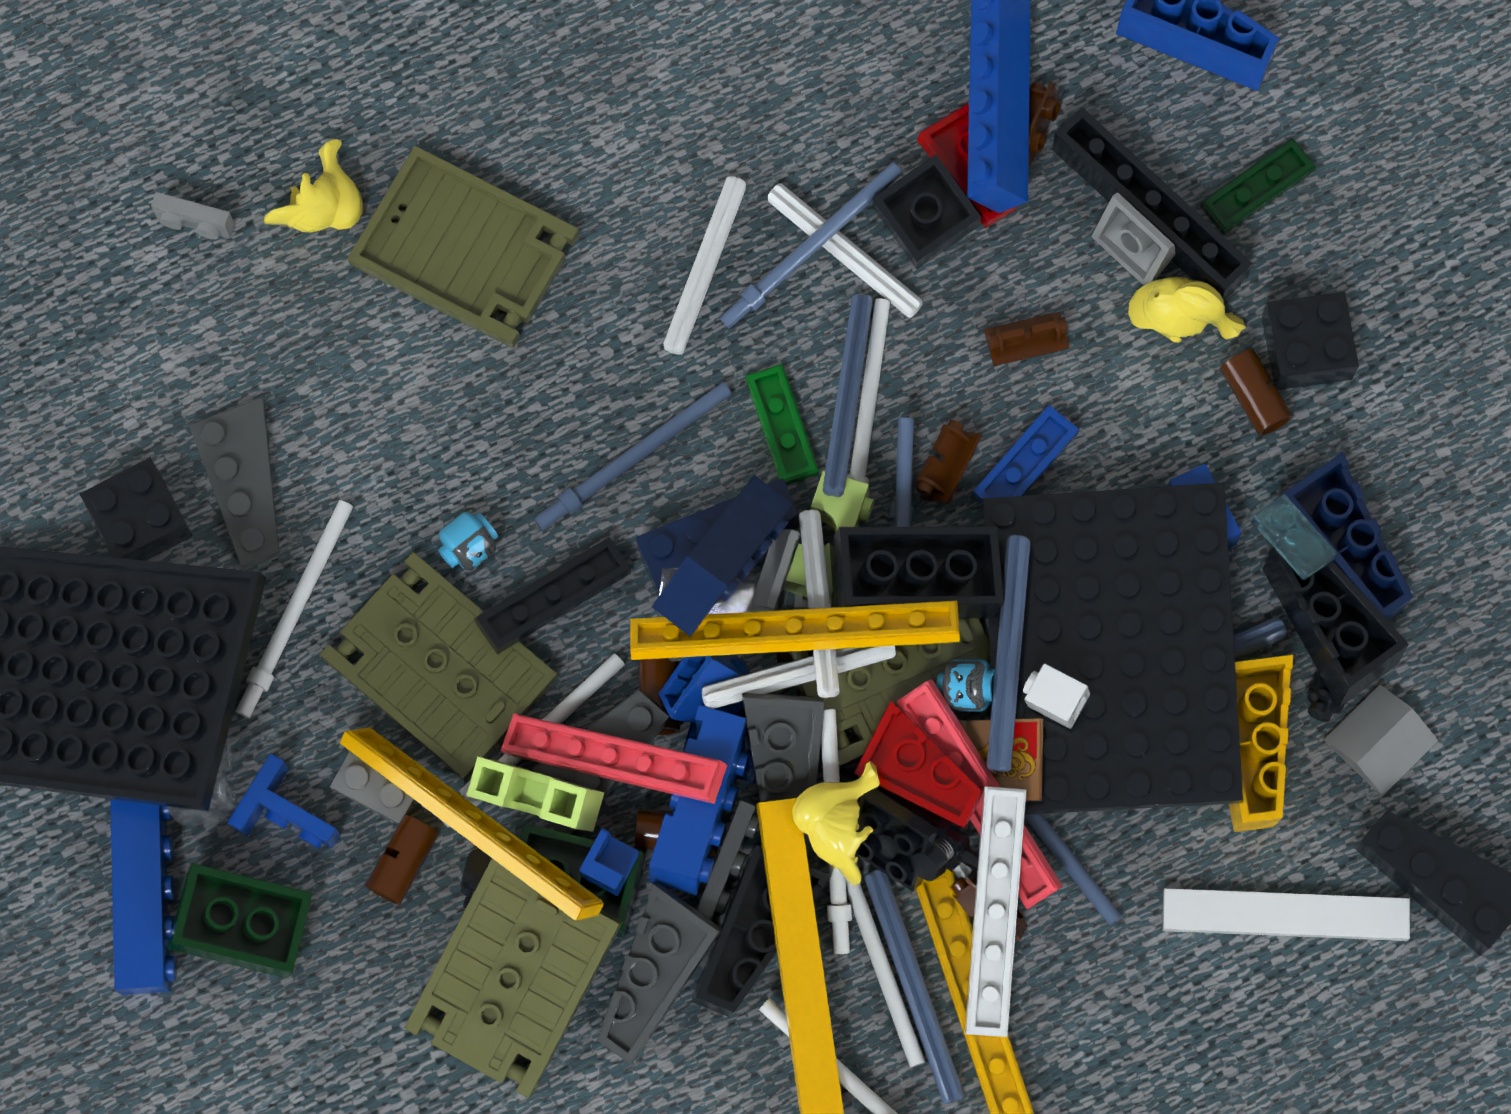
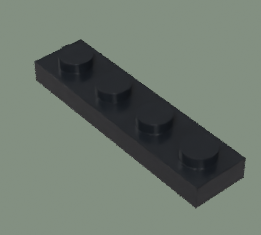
[475,537,631,654]

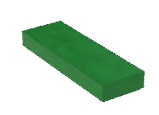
[745,364,819,485]

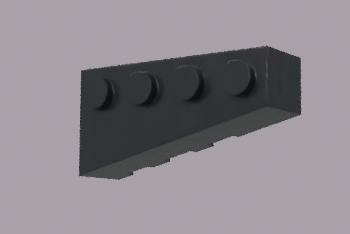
[1262,527,1409,708]
[1354,810,1511,956]
[691,845,832,1017]

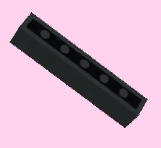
[1052,107,1253,301]

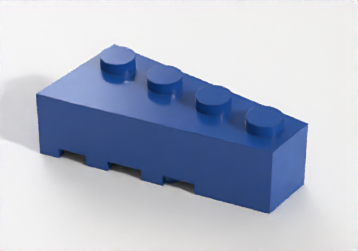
[1116,0,1279,91]
[649,705,750,895]

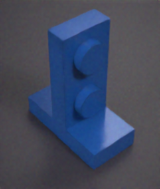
[227,753,341,849]

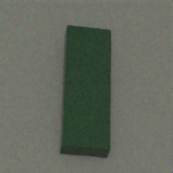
[1200,138,1316,236]

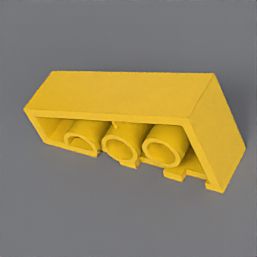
[1229,655,1293,832]

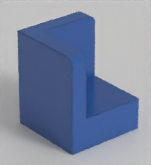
[579,828,639,896]

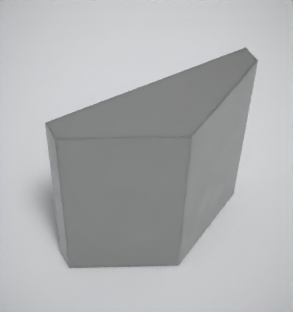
[1091,192,1176,285]
[751,529,802,611]
[1324,685,1439,797]

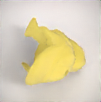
[263,139,363,233]
[1128,277,1246,343]
[792,761,880,886]

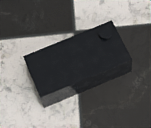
[829,527,1004,619]

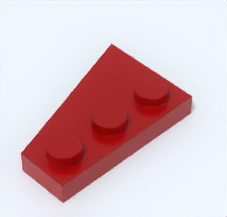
[917,103,1017,229]
[854,701,983,829]

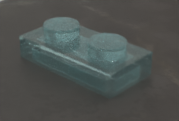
[1251,494,1337,581]

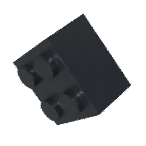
[872,154,981,269]
[1262,292,1359,390]
[79,457,193,561]

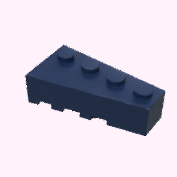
[1271,452,1413,622]
[652,475,792,637]
[636,478,799,597]

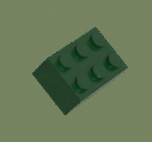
[520,823,645,938]
[167,863,312,978]

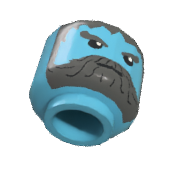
[438,512,498,570]
[936,659,995,712]

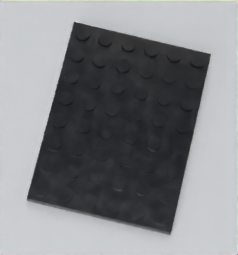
[983,482,1243,815]
[0,546,267,811]

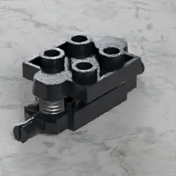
[839,767,979,892]

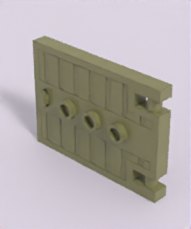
[347,146,580,349]
[320,552,558,782]
[781,618,990,767]
[404,858,623,1098]

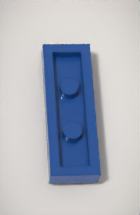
[972,405,1079,505]

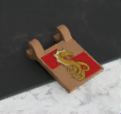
[959,718,1043,801]

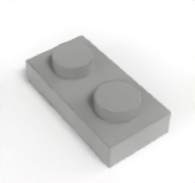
[151,192,235,240]
[330,752,416,825]

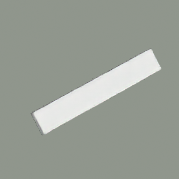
[965,786,1026,1037]
[1163,888,1410,941]

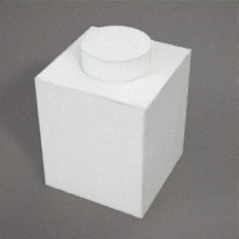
[1023,664,1090,729]

